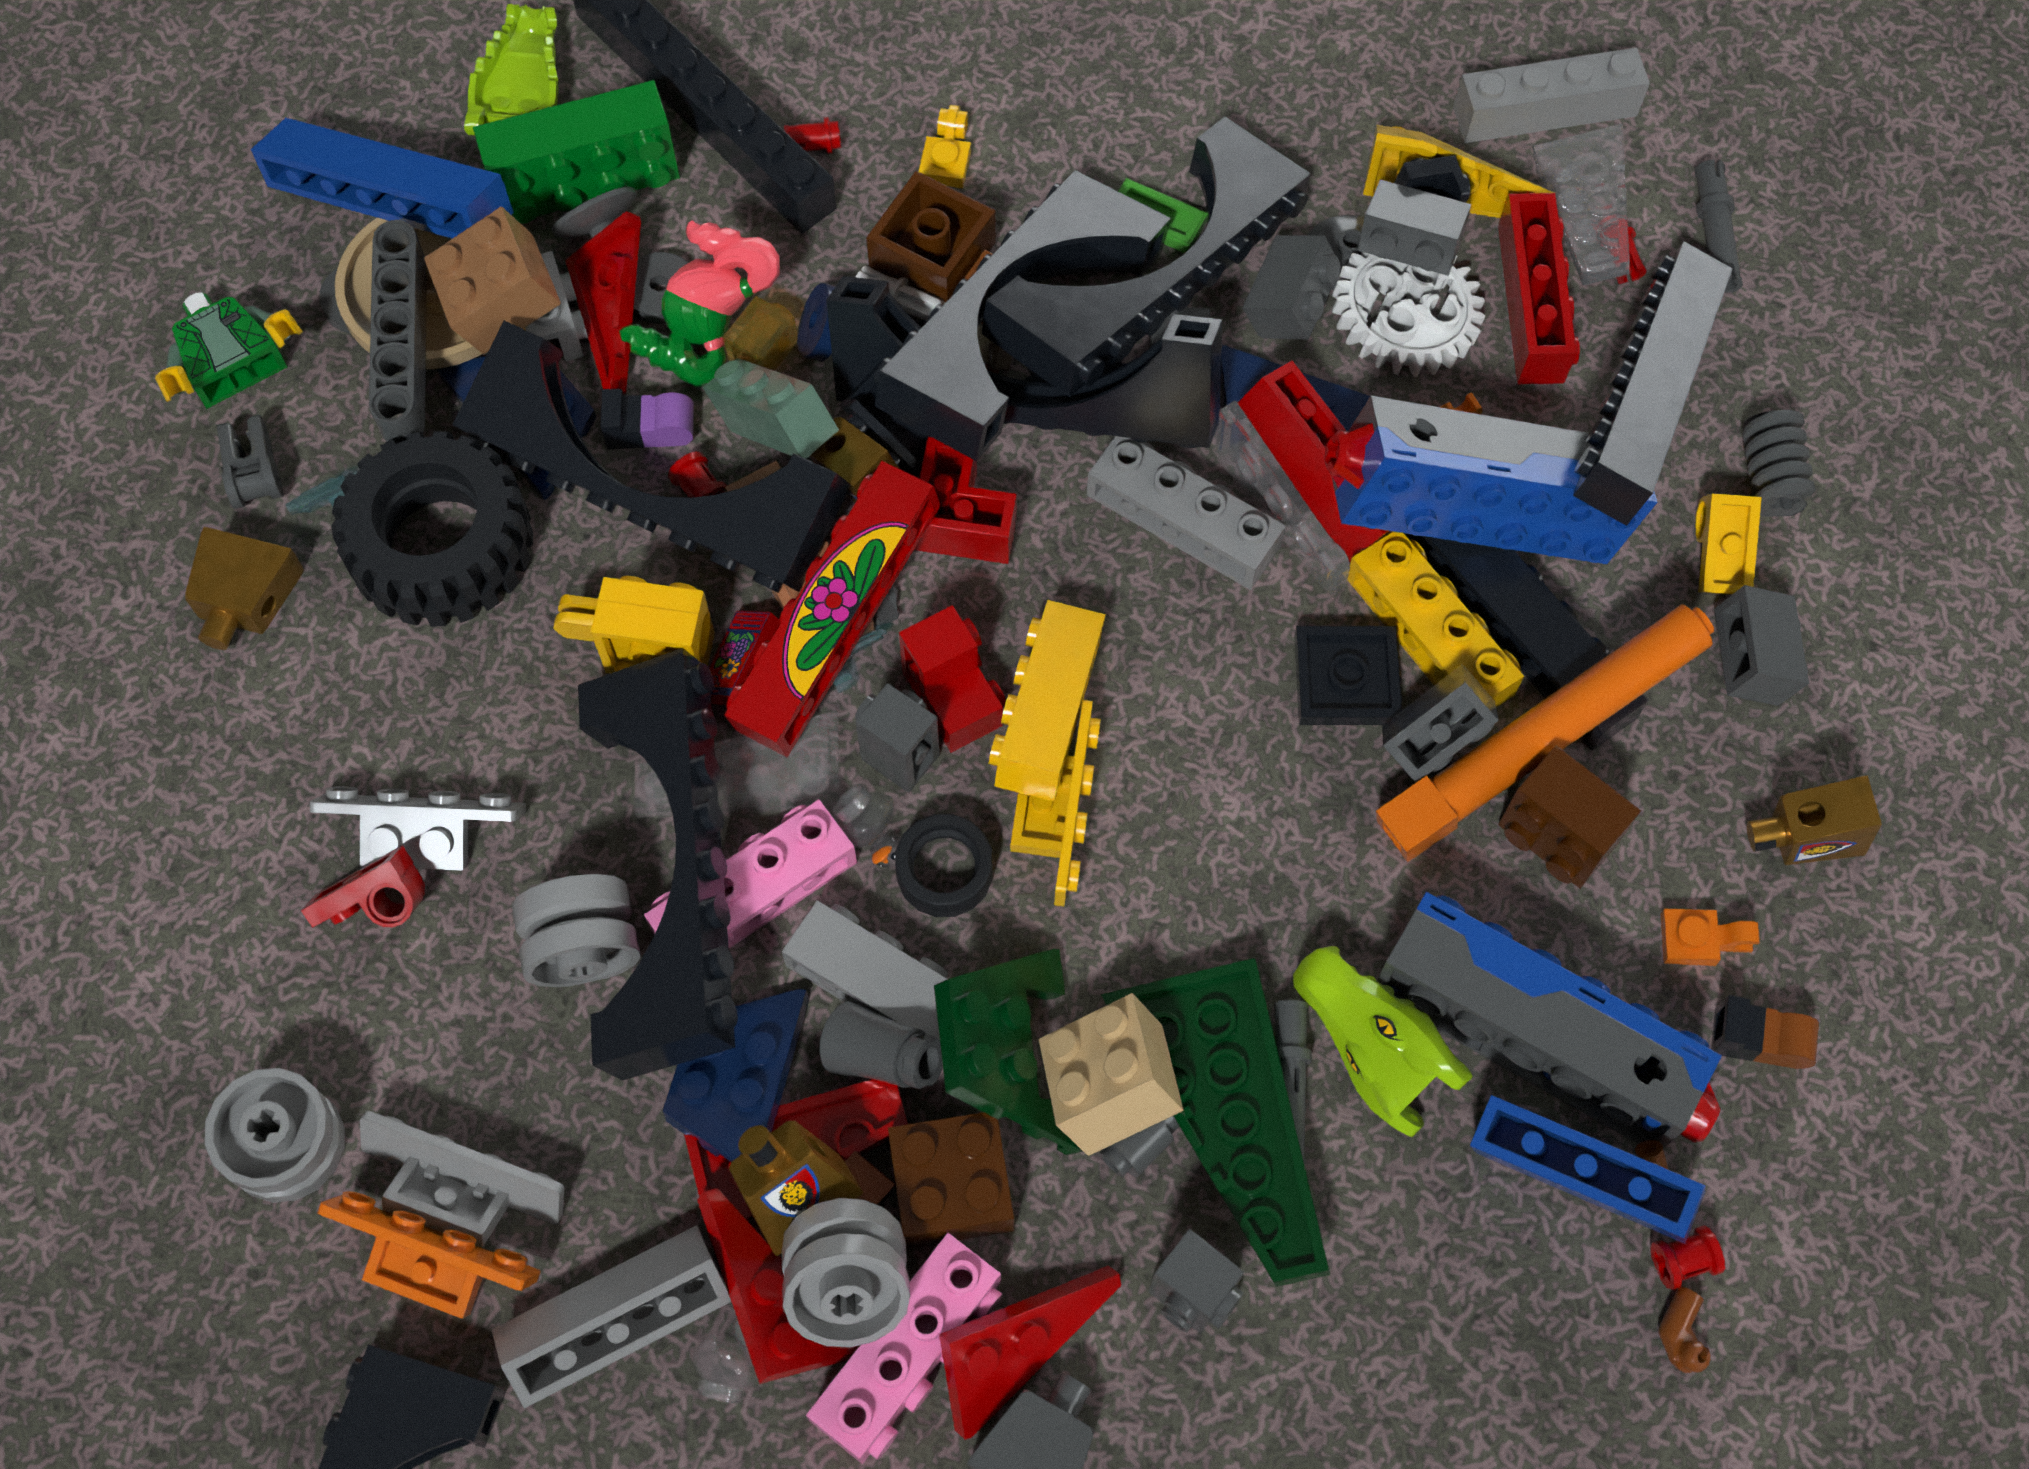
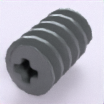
[1742,410,1816,517]

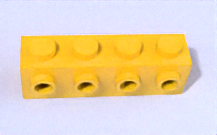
[1346,532,1524,707]
[988,600,1106,802]

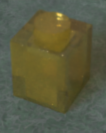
[723,296,798,371]

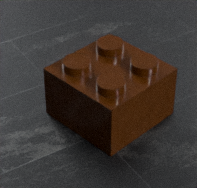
[866,171,996,303]
[1498,745,1642,889]
[888,1112,1014,1249]

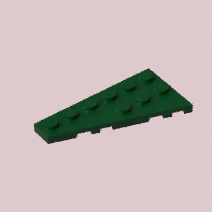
[1100,958,1331,1287]

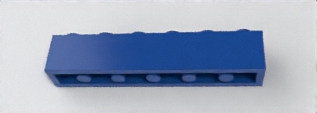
[251,118,514,239]

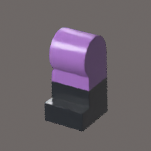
[600,389,694,450]

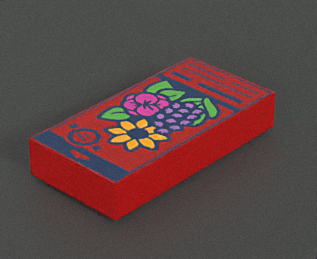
[709,611,780,705]

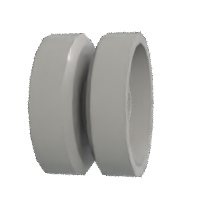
[512,874,641,987]
[204,1068,345,1203]
[782,1198,910,1347]

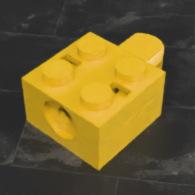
[553,576,715,673]

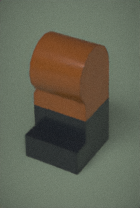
[1711,995,1819,1069]

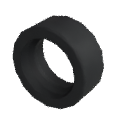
[895,814,993,917]

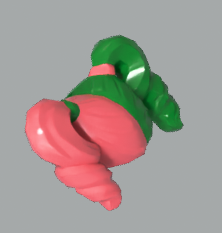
[619,220,780,387]

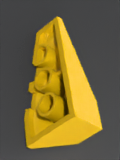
[1363,125,1553,218]

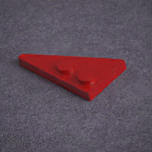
[565,211,641,395]
[697,1188,859,1384]
[939,1266,1121,1440]

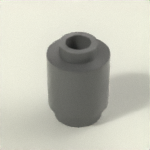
[1099,1116,1179,1177]

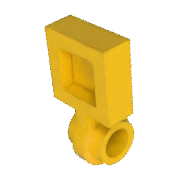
[918,105,971,188]

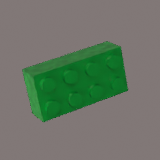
[473,80,680,224]

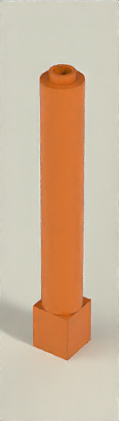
[1376,604,1714,862]

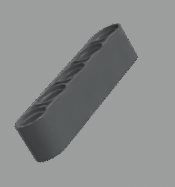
[369,220,427,444]

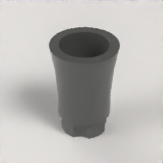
[820,1001,943,1089]

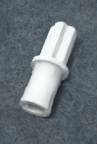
[856,266,945,321]

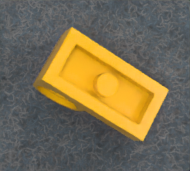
[1695,493,1762,595]

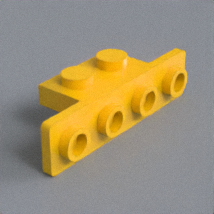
[1010,700,1101,907]

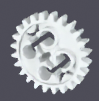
[1332,252,1485,377]

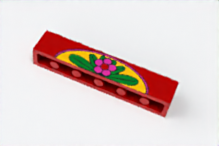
[724,461,941,758]

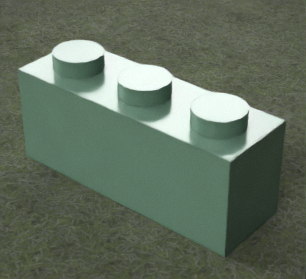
[703,358,839,459]

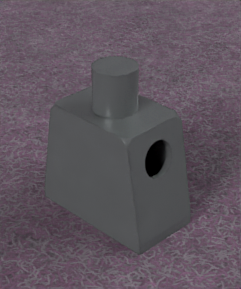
[967,1373,1095,1469]

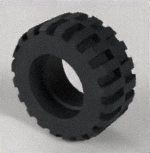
[331,431,533,627]

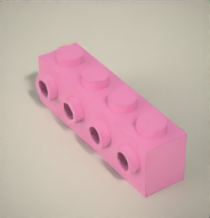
[644,799,857,948]
[806,1233,1003,1464]

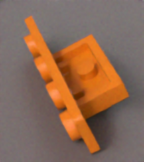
[317,1191,541,1319]

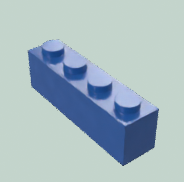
[1470,1095,1706,1244]

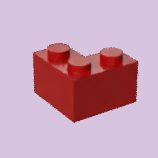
[914,437,1017,564]
[899,605,1006,753]

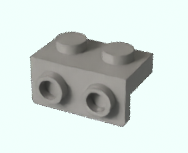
[525,251,588,361]

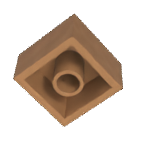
[424,206,561,354]

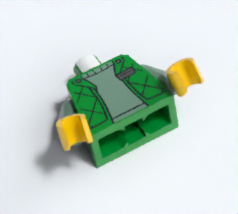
[155,293,303,409]

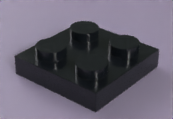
[1294,626,1402,725]

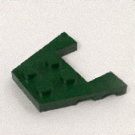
[934,948,1082,1155]

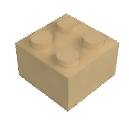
[1039,993,1184,1156]

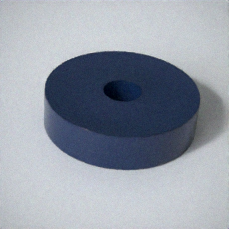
[797,283,835,362]

